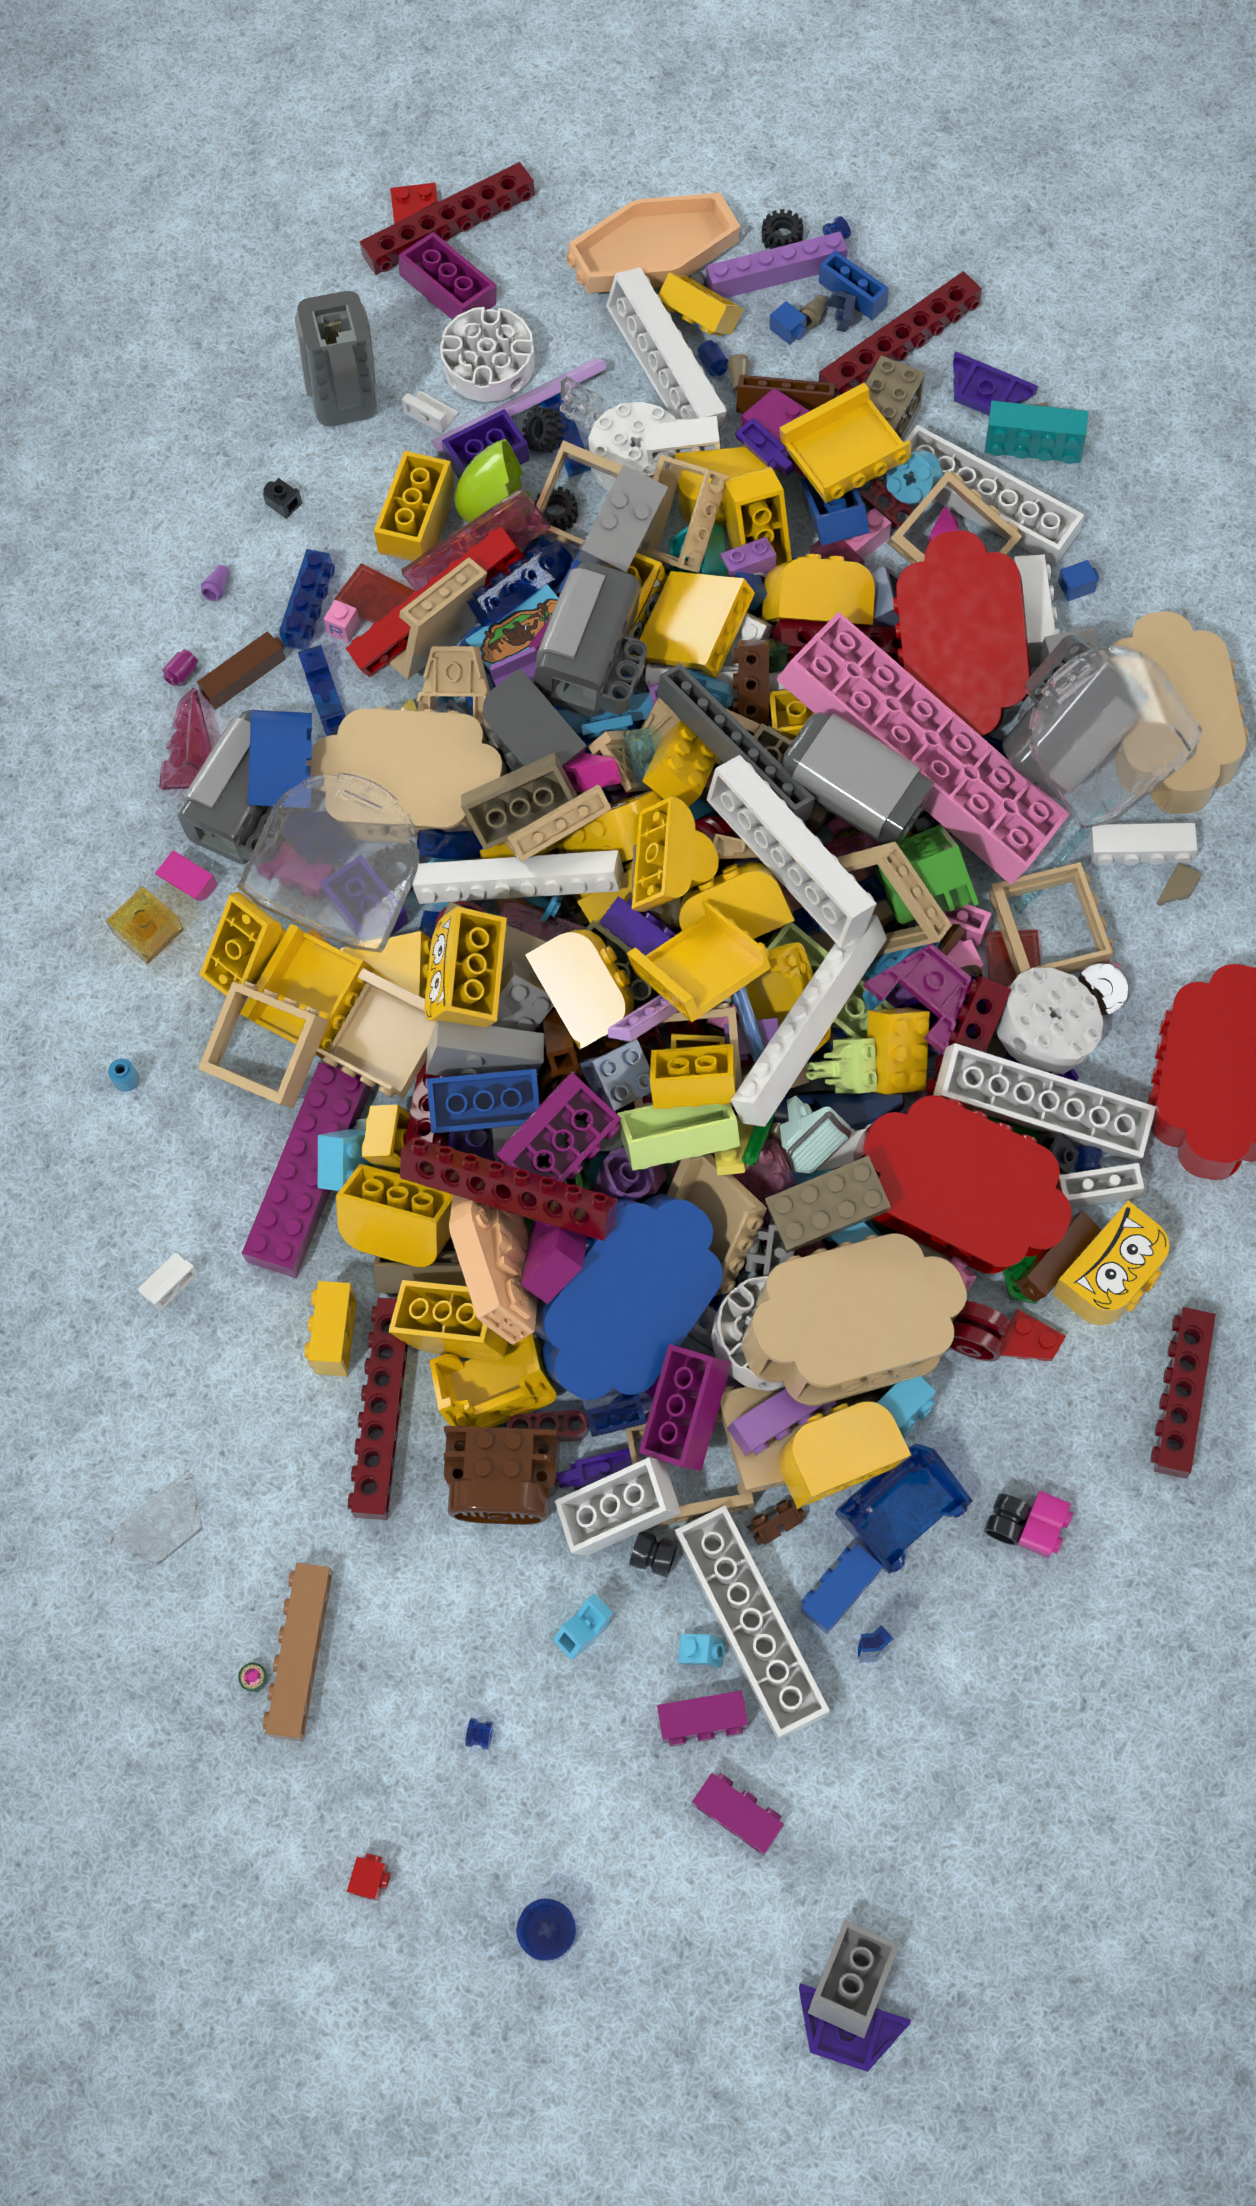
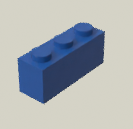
[819,250,889,320]
[801,1543,883,1634]

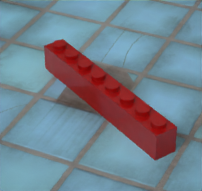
[346,526,525,678]

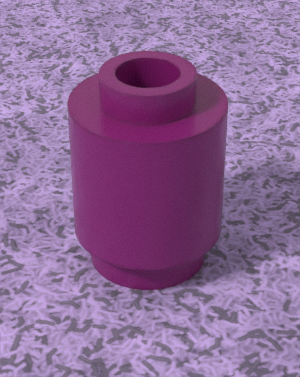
[162,649,198,686]

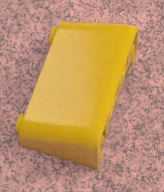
[745,942,831,1056]
[429,1332,557,1427]

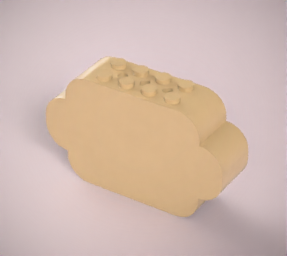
[1107,612,1248,814]
[307,707,510,847]
[742,1234,967,1406]

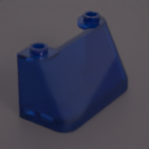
[835,1444,973,1574]

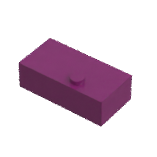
[399,232,497,320]
[741,388,810,480]
[521,1220,587,1304]
[638,1344,731,1471]

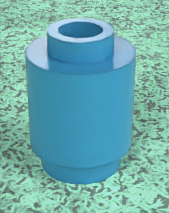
[108,1058,139,1092]

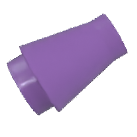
[201,565,230,601]

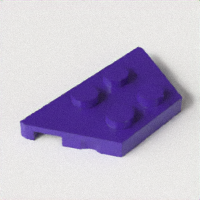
[953,351,1038,416]
[799,1983,911,2072]

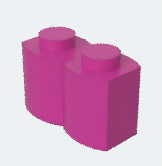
[1017,1490,1073,1558]

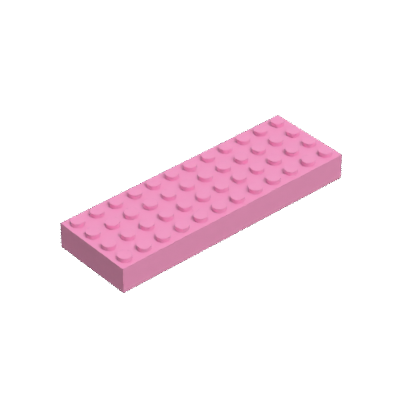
[776,612,1069,885]

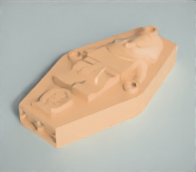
[566,193,741,293]
[449,1156,538,1345]

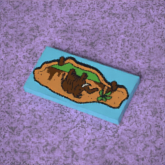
[465,584,558,672]

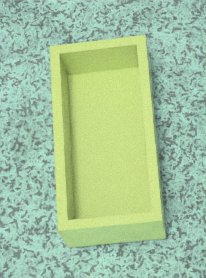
[617,1103,740,1170]

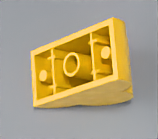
[632,796,719,912]
[199,892,286,999]

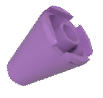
[591,1148,654,1201]

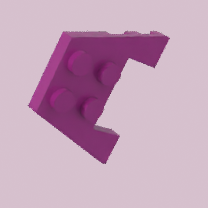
[863,943,971,1054]

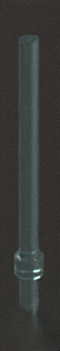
[1014,799,1113,913]

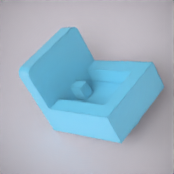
[678,1634,725,1668]

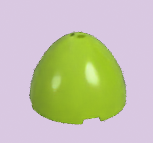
[454,439,534,537]

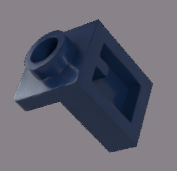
[827,291,856,332]

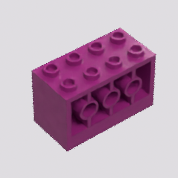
[494,1073,622,1182]

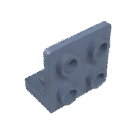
[579,1040,651,1111]

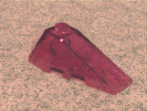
[159,688,212,790]

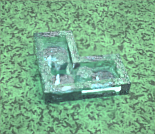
[623,728,655,783]

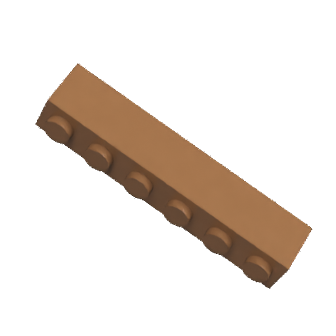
[263,1563,333,1742]

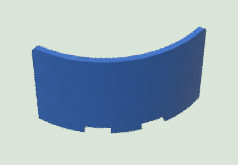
[248,710,312,808]

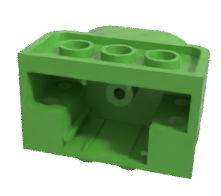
[874,824,979,924]

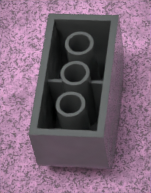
[481,668,587,772]

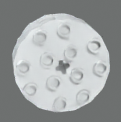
[440,307,535,402]
[589,402,676,491]
[996,968,1103,1074]
[711,1276,785,1392]

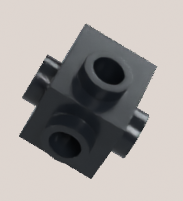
[1037,1132,1079,1174]

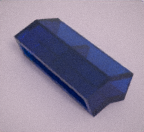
[857,1625,894,1663]

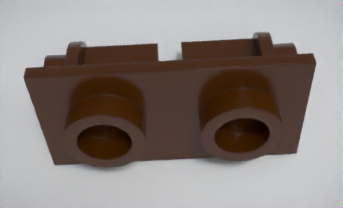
[746,1498,806,1546]

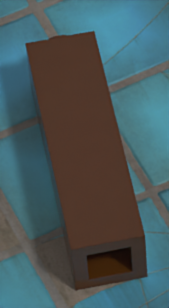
[197,631,286,710]
[543,1006,580,1076]
[1015,1211,1102,1302]

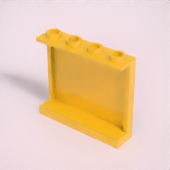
[780,383,911,503]
[632,571,755,679]
[627,901,771,1022]
[239,924,374,1059]
[338,931,432,1032]

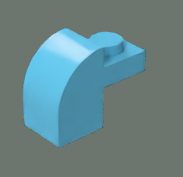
[553,1593,614,1660]

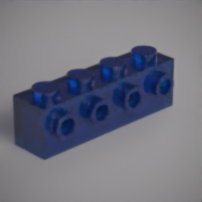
[466,545,566,627]
[279,549,335,651]

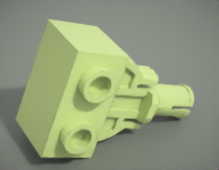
[805,1038,877,1094]

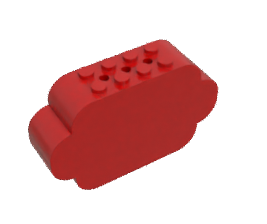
[893,530,1031,738]
[1147,964,1256,1180]
[853,1095,1072,1274]

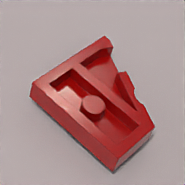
[390,182,438,224]
[999,1309,1066,1361]

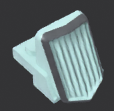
[780,1096,851,1175]

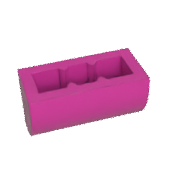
[155,850,218,901]

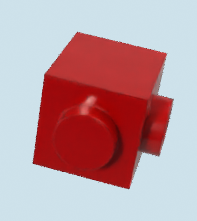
[347,1853,391,1901]

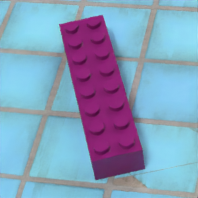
[242,1062,372,1278]

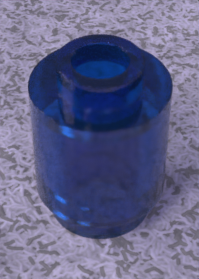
[698,340,729,376]

